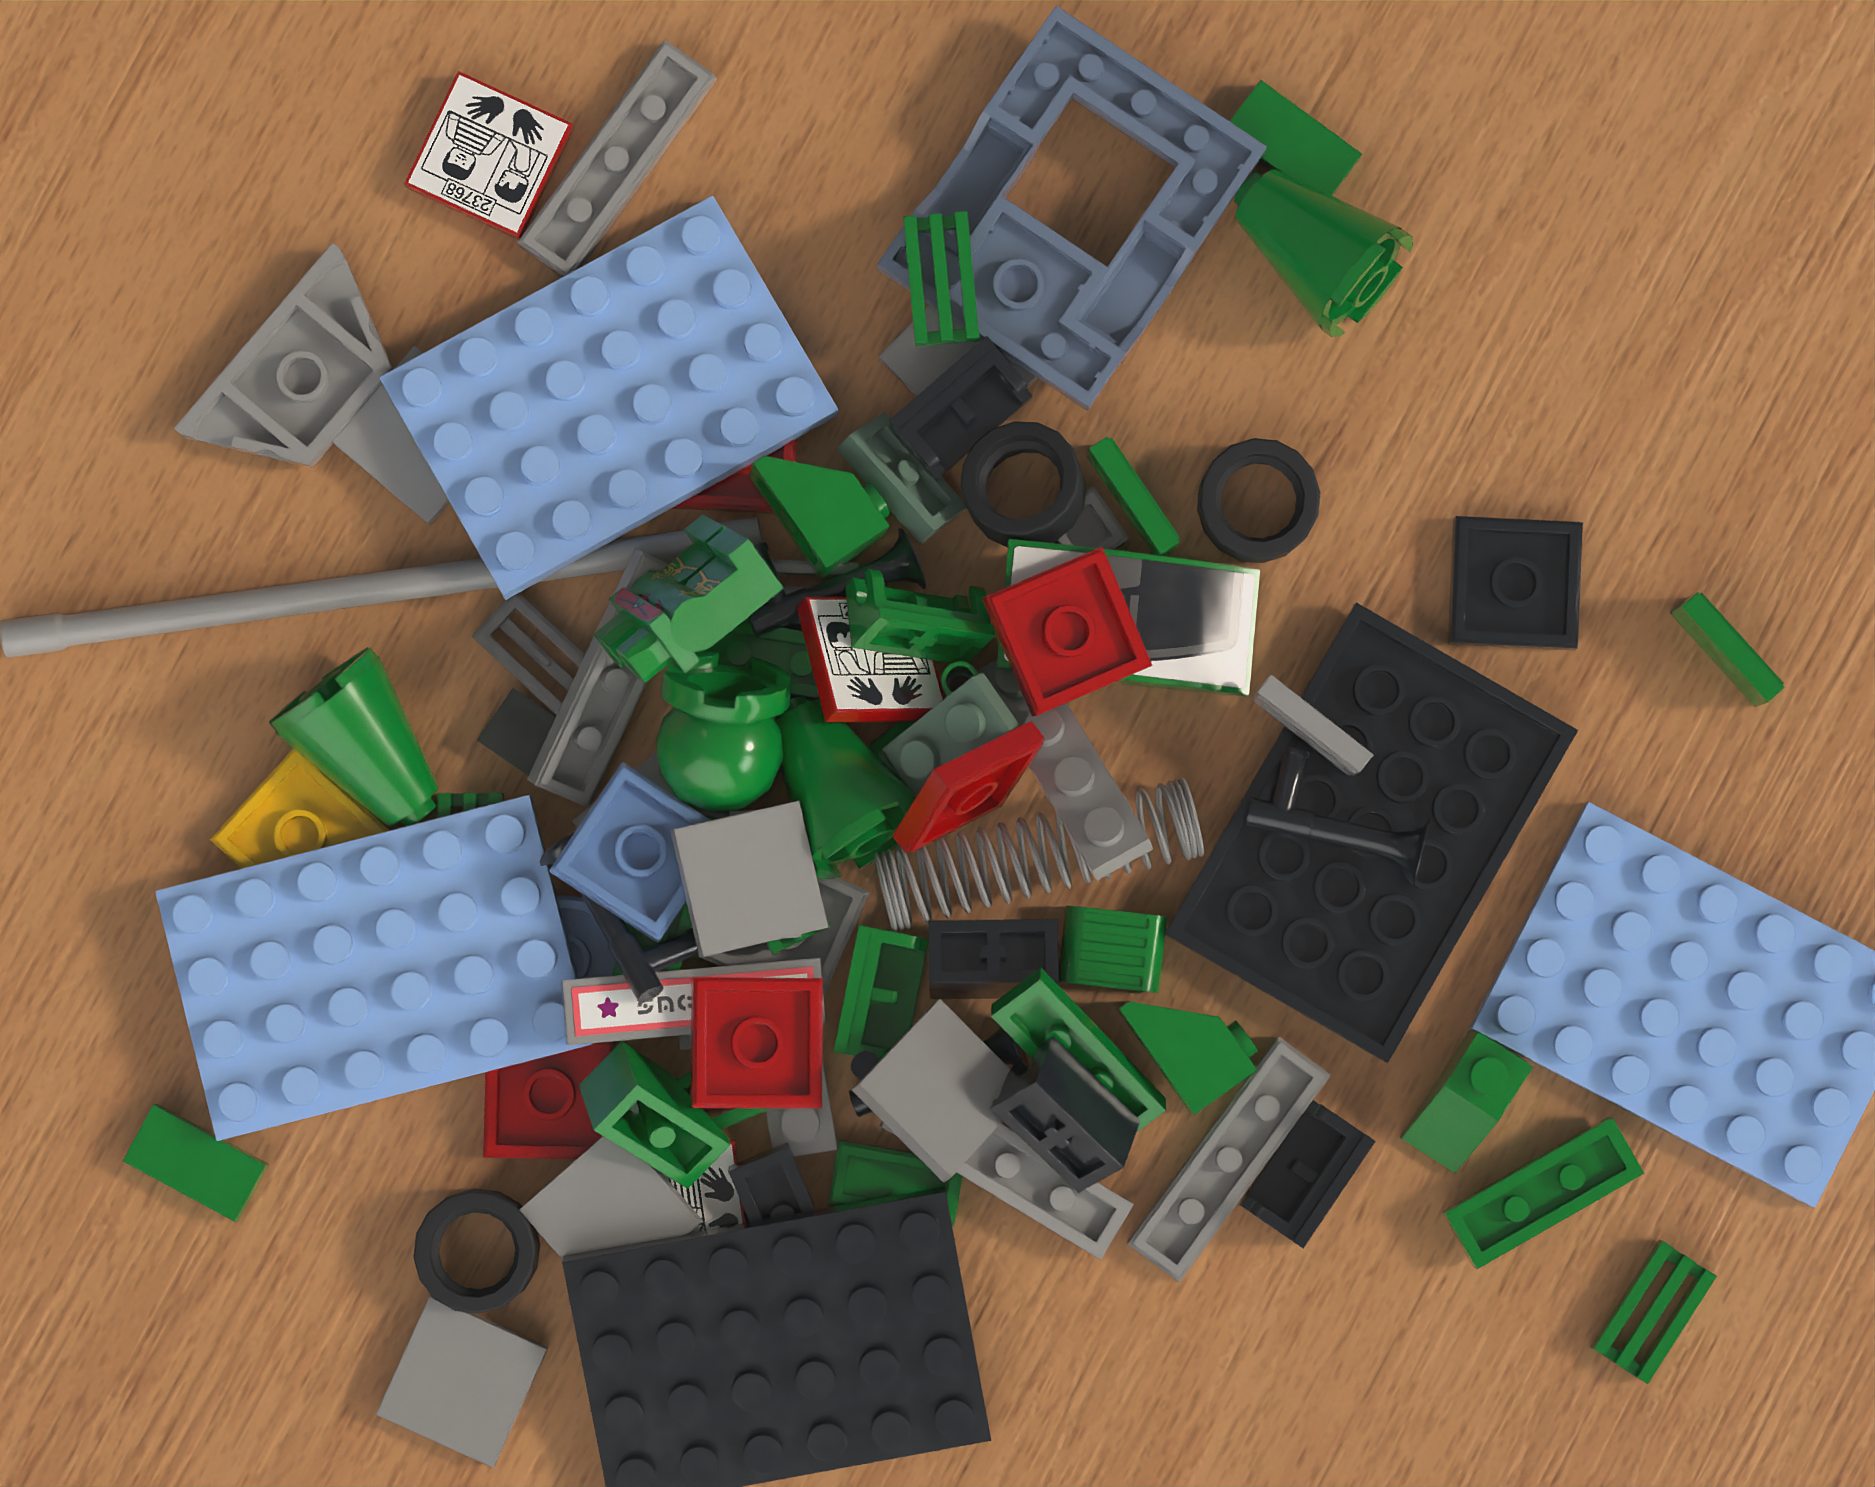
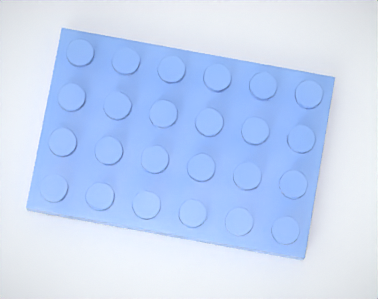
[379,196,838,600]
[155,795,594,1141]
[1469,802,1875,1208]

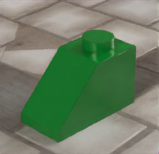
[748,456,890,580]
[1117,1001,1258,1115]
[1400,1031,1533,1173]
[579,1041,731,1189]

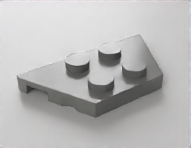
[174,243,394,468]

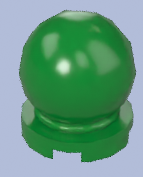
[656,652,790,813]

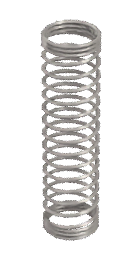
[874,778,1204,932]

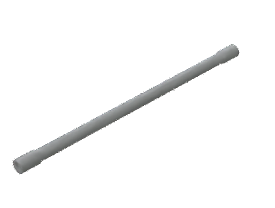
[0,517,762,658]

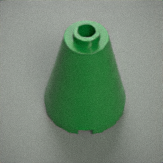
[1234,169,1413,337]
[269,647,439,827]
[775,696,917,879]

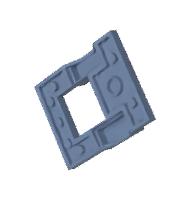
[877,6,1267,411]

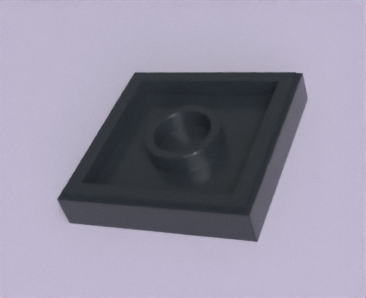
[1448,516,1583,650]

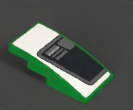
[997,539,1260,696]

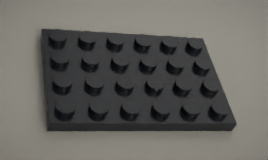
[1165,602,1578,1063]
[562,1186,991,1487]

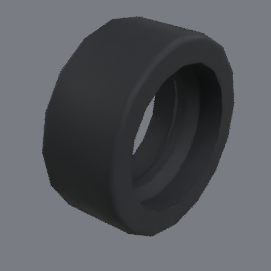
[960,421,1086,548]
[1197,438,1321,563]
[413,1189,540,1314]

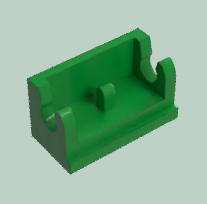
[845,569,995,663]
[833,925,929,1060]

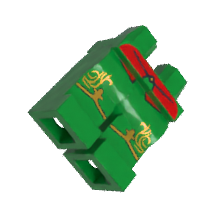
[593,514,783,683]

